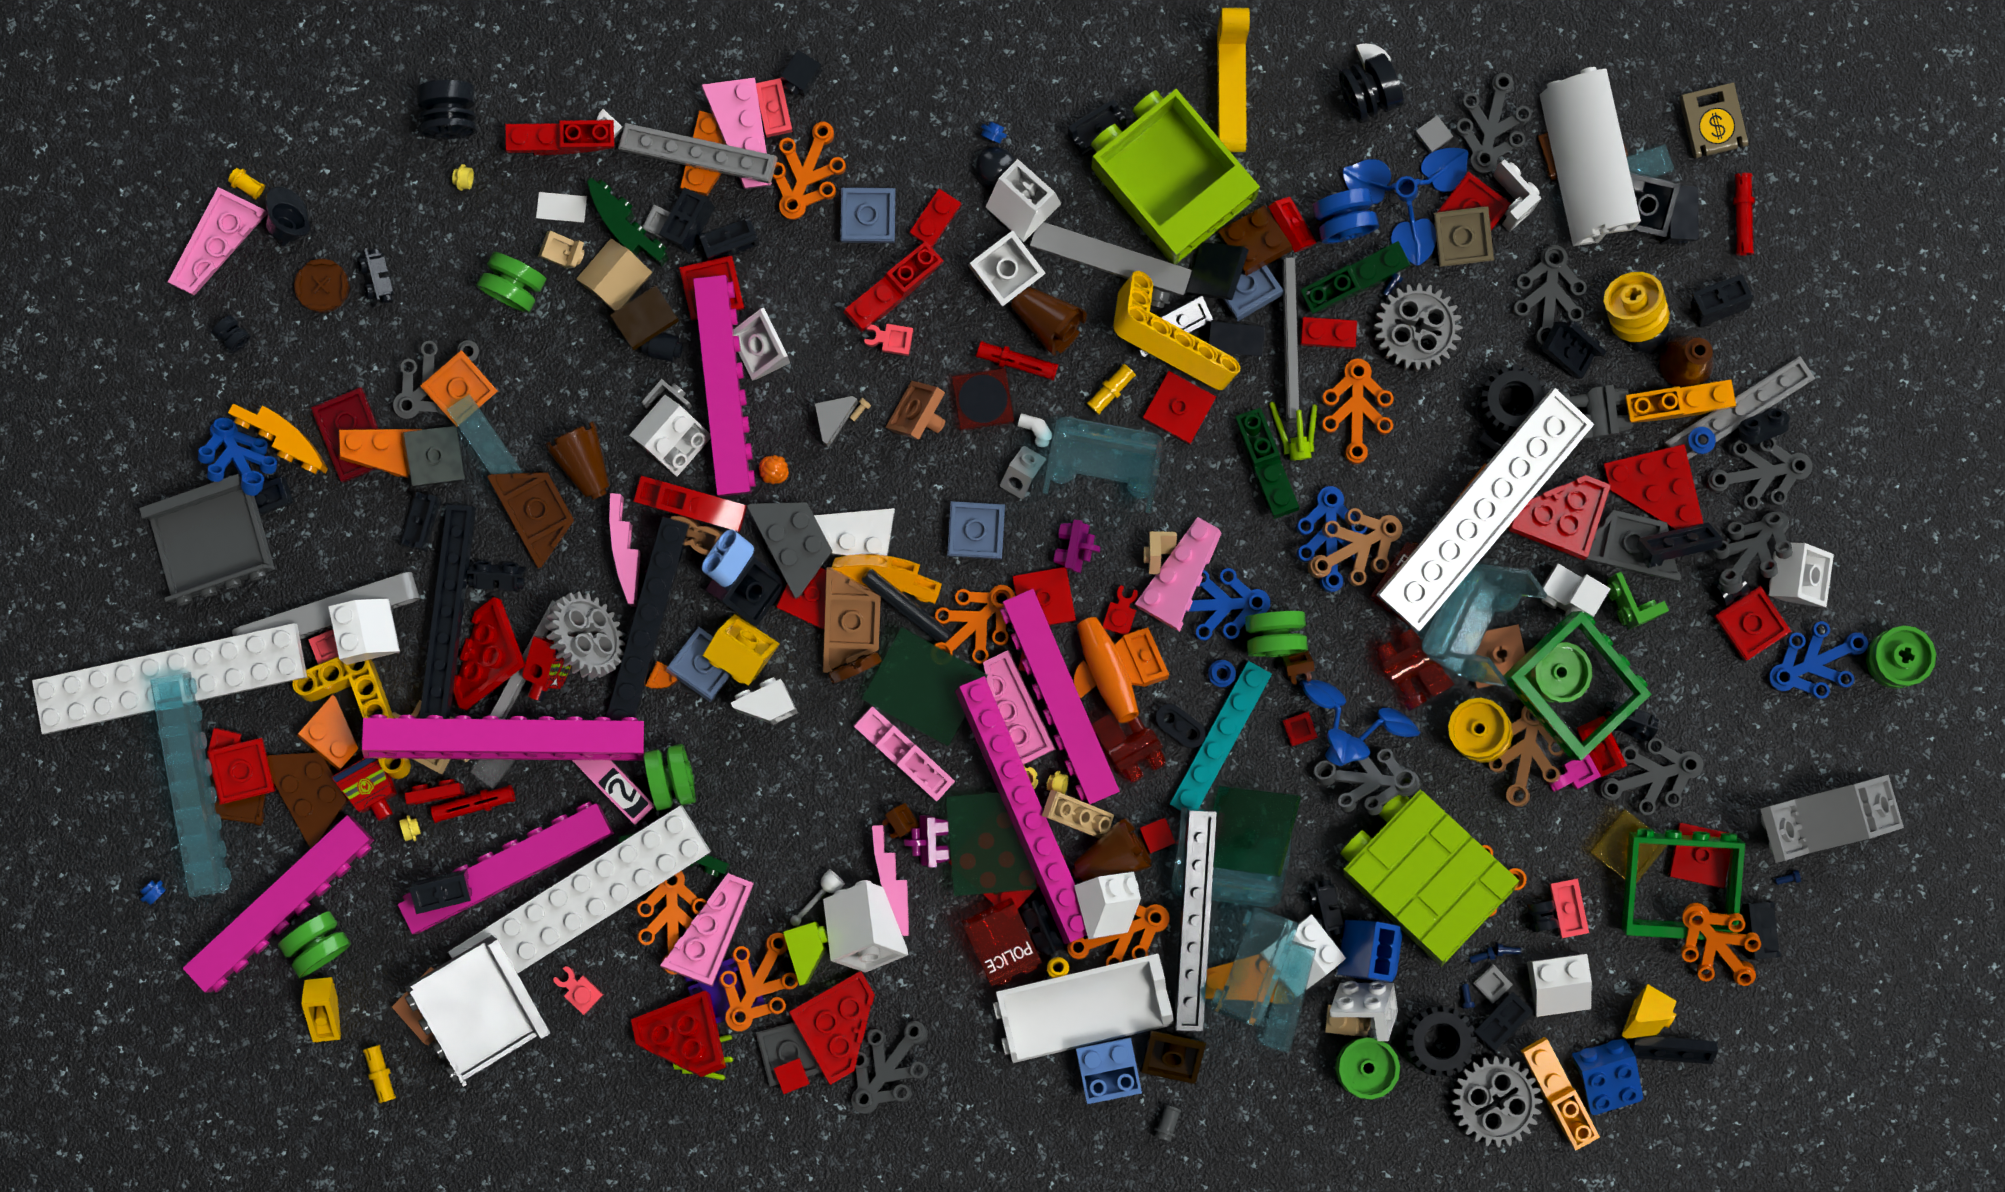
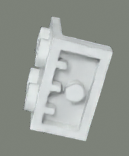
[1493,159,1541,232]
[1330,981,1398,1041]

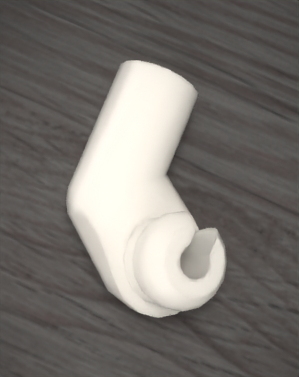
[1018,413,1052,447]

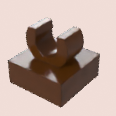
[1282,651,1315,684]
[882,803,919,838]

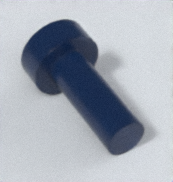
[1383,274,1403,296]
[1775,870,1801,885]
[1495,943,1521,956]
[1470,947,1495,963]
[1462,984,1475,1009]

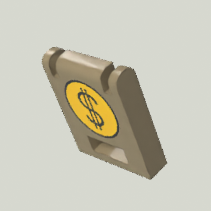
[1679,83,1748,159]

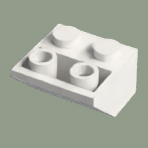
[986,159,1061,242]
[629,395,711,476]
[731,677,798,725]

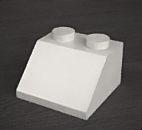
[968,230,1046,307]
[1769,543,1834,608]
[328,599,400,665]
[1074,872,1141,939]
[1261,915,1346,998]
[1527,954,1592,1017]

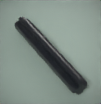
[862,569,952,643]

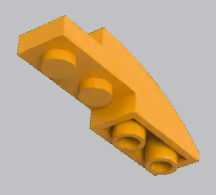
[1625,380,1736,423]
[228,404,328,474]
[831,554,942,604]
[1521,1037,1600,1151]

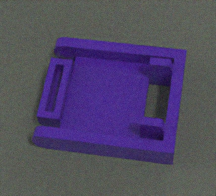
[684,953,766,1023]

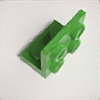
[1606,572,1669,630]

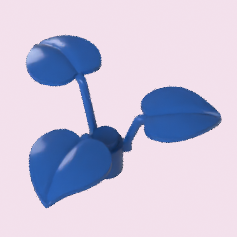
[1343,148,1468,266]
[1299,680,1421,766]

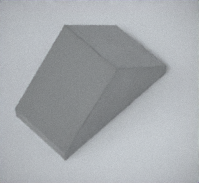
[815,396,858,448]

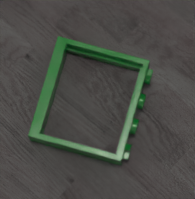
[1502,611,1652,761]
[1622,828,1745,940]

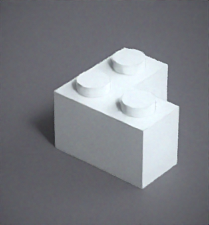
[1537,564,1610,618]

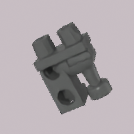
[1560,385,1633,441]

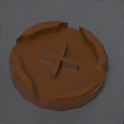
[294,259,350,313]
[829,652,882,684]

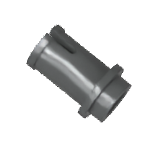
[1154,1105,1181,1142]

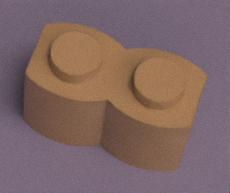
[671,516,724,555]

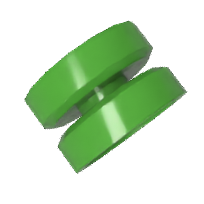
[476,252,546,313]
[1245,611,1308,657]
[1866,626,1936,689]
[1525,642,1592,702]
[644,744,696,811]
[278,911,351,978]
[1335,1037,1400,1100]

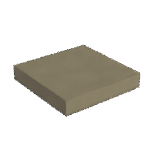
[1434,206,1494,267]

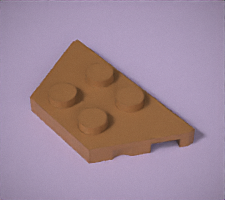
[823,567,881,673]

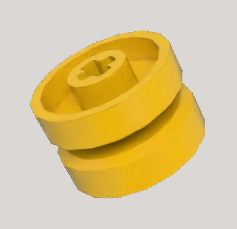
[1604,272,1670,342]
[1448,698,1513,763]

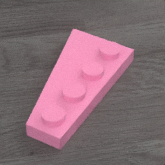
[701,78,772,189]
[168,187,268,296]
[1135,517,1222,632]
[983,650,1056,765]
[660,873,754,987]

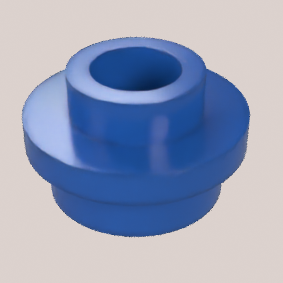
[981,121,1007,143]
[1688,427,1716,454]
[1208,660,1236,687]
[140,880,166,905]

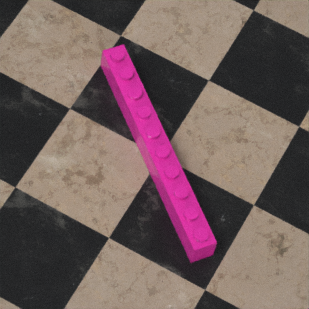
[955,676,1087,944]
[362,715,644,761]

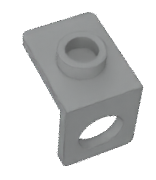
[641,379,692,409]
[1000,446,1046,499]

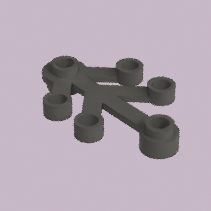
[1456,73,1532,174]
[1513,245,1587,347]
[393,340,479,419]
[1706,438,1812,511]
[1713,512,1793,594]
[1599,738,1703,816]
[1314,749,1420,815]
[851,1021,928,1114]

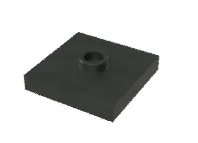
[401,426,465,487]

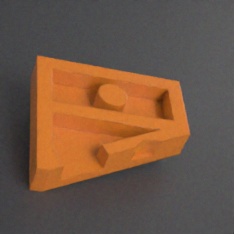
[297,695,358,771]

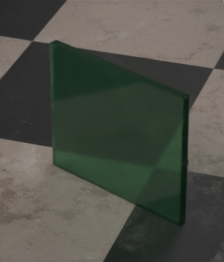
[862,627,988,746]
[1213,786,1301,877]
[946,792,1037,896]

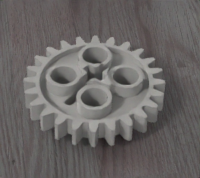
[1373,283,1463,372]
[545,592,625,679]
[1451,1056,1542,1147]

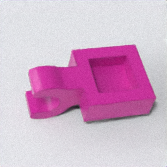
[1548,754,1601,792]

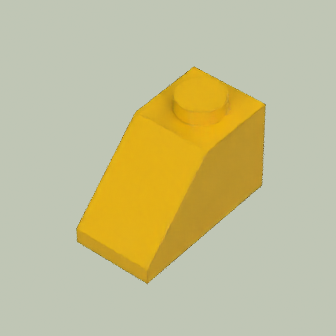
[301,977,341,1042]
[1622,984,1676,1039]

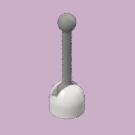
[790,869,845,926]

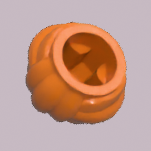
[759,455,789,484]

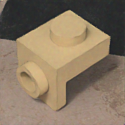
[538,231,584,269]
[1143,531,1177,574]
[1325,1005,1371,1037]

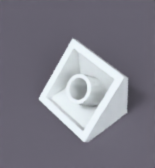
[734,308,790,381]

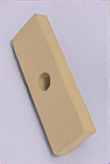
[1042,790,1114,839]

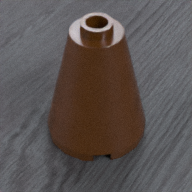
[1011,286,1087,355]
[1659,336,1713,388]
[544,421,610,500]
[1072,818,1152,883]

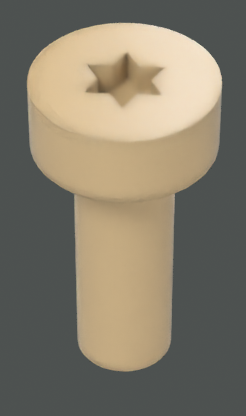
[850,398,871,421]

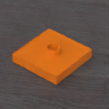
[420,350,498,427]

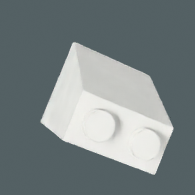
[823,880,908,973]

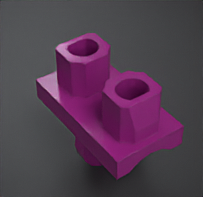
[1054,519,1101,573]
[904,815,949,868]

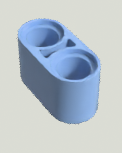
[702,530,754,587]

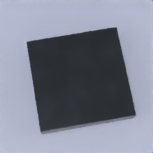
[1185,242,1249,300]

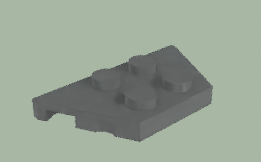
[747,502,833,599]
[1576,510,1681,582]

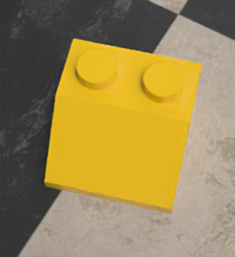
[703,614,780,686]

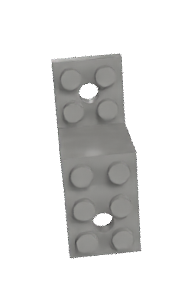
[1761,775,1904,863]

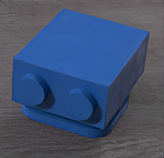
[1337,920,1402,982]

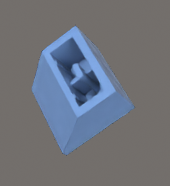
[1075,1037,1142,1104]

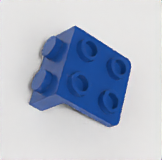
[1572,1038,1643,1115]

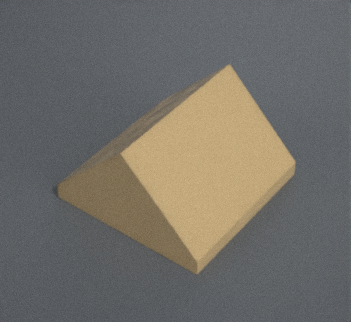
[576,239,652,311]

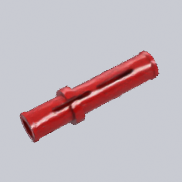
[1733,173,1755,256]
[976,341,1059,381]
[431,785,516,823]

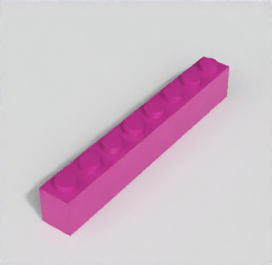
[694,275,756,497]
[1000,589,1120,805]
[398,802,614,934]
[183,815,374,993]

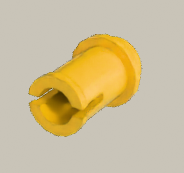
[228,168,265,200]
[1047,957,1069,979]

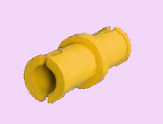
[1087,364,1136,415]
[363,1045,396,1103]

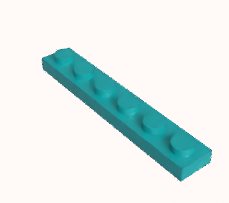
[1169,661,1272,814]

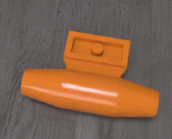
[1077,617,1169,723]

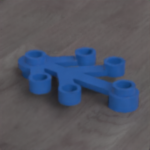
[198,418,277,496]
[1296,486,1367,593]
[1186,568,1270,641]
[1769,621,1868,699]

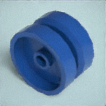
[1312,188,1379,244]

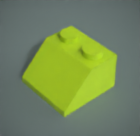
[783,922,828,986]

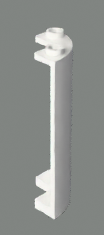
[1540,67,1641,246]
[993,954,1174,1063]

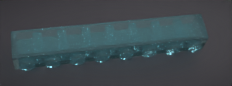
[150,672,231,897]

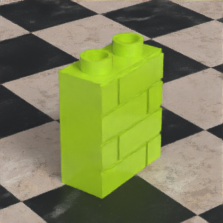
[1091,89,1260,265]
[1340,789,1520,967]

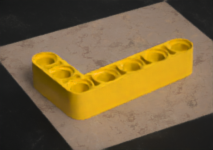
[1217,8,1250,152]
[1113,271,1240,390]
[292,657,411,779]

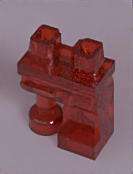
[1376,628,1455,711]
[1091,706,1166,784]

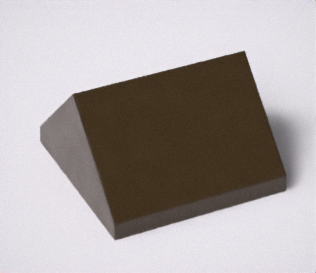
[610,285,679,350]
[1141,1030,1206,1084]

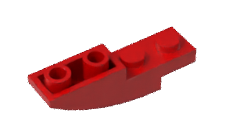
[505,120,614,155]
[844,241,944,333]
[634,476,747,532]

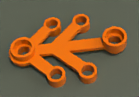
[772,122,846,220]
[1322,359,1394,464]
[931,585,1015,665]
[636,871,707,975]
[1681,903,1761,986]
[1067,904,1170,966]
[719,933,798,1032]

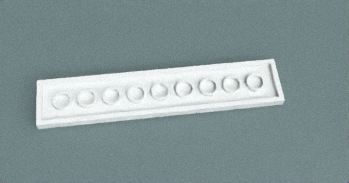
[1377,388,1594,631]
[32,623,307,734]
[448,805,711,973]

